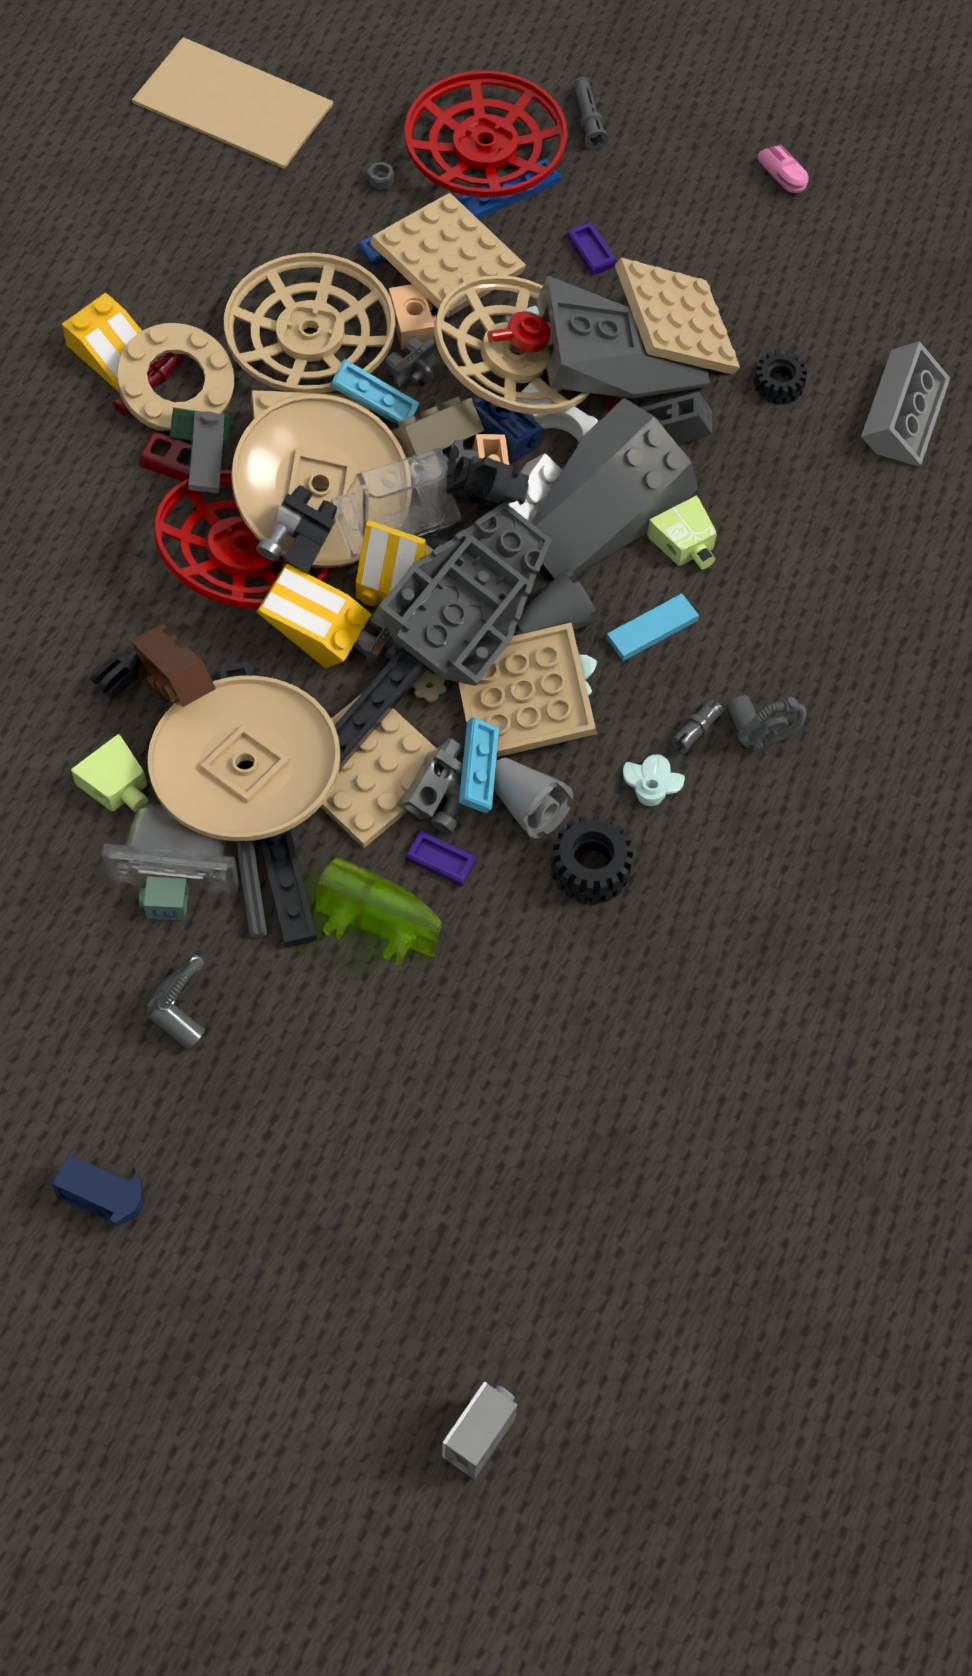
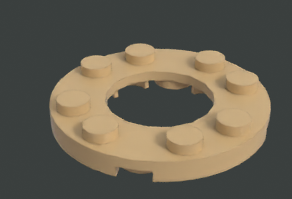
[117,323,234,432]

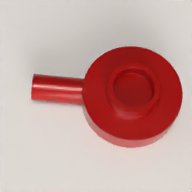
[487,311,551,353]

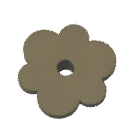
[412,670,446,703]

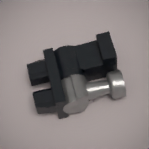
[256,485,338,574]

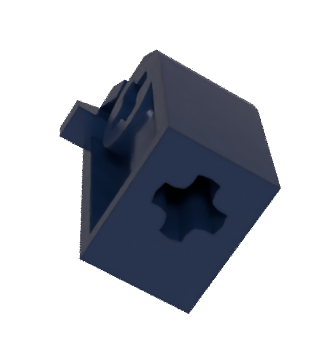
[472,396,543,464]
[52,1154,145,1226]

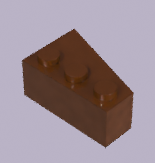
[131,624,216,707]

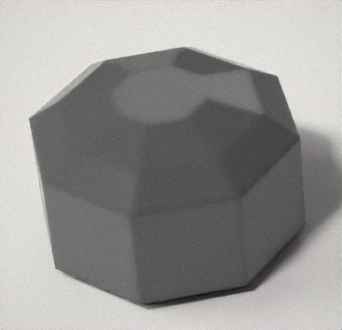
[367,162,394,190]

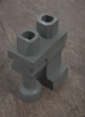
[397,738,463,834]

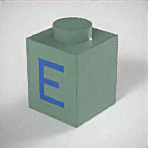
[139,876,189,921]

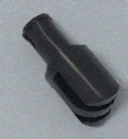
[90,649,143,700]

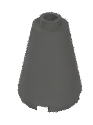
[514,568,599,636]

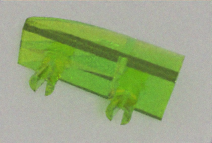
[315,857,442,964]

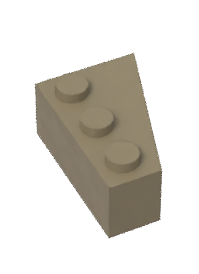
[391,396,484,464]

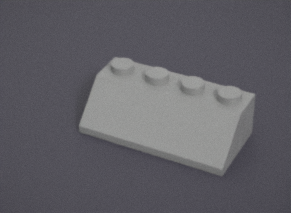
[861,341,950,466]

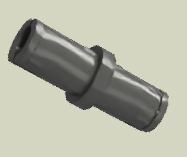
[671,699,723,753]

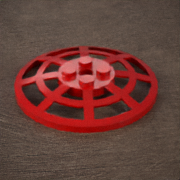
[405,71,567,198]
[154,470,331,609]

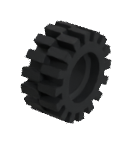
[753,350,807,405]

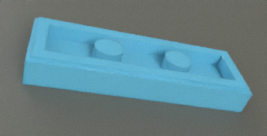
[330,359,420,426]
[606,594,699,661]
[459,717,499,813]

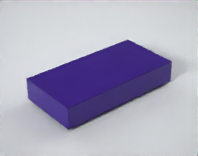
[567,222,618,276]
[406,831,477,886]

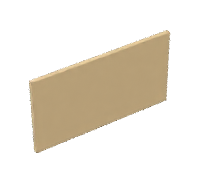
[132,37,333,169]

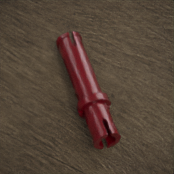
[113,353,184,416]

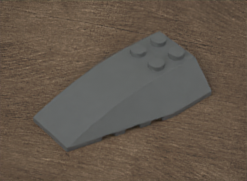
[530,398,698,580]
[377,502,552,686]

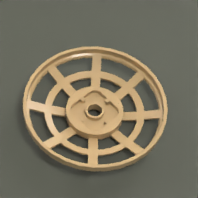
[224,253,395,394]
[434,275,590,415]

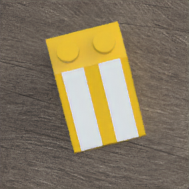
[62,293,162,392]
[356,520,426,606]
[257,564,371,668]

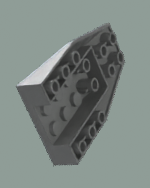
[537,276,710,398]

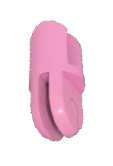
[758,144,809,193]

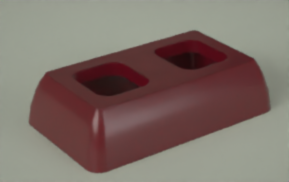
[138,432,191,481]

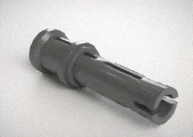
[573,77,609,150]

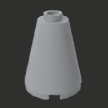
[494,758,573,838]

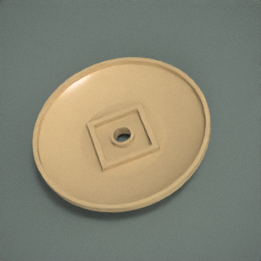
[231,394,411,568]
[148,676,340,841]

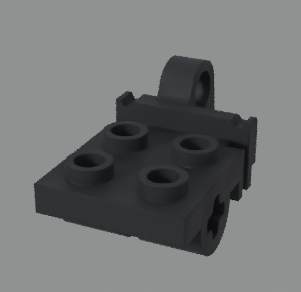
[444,456,529,511]

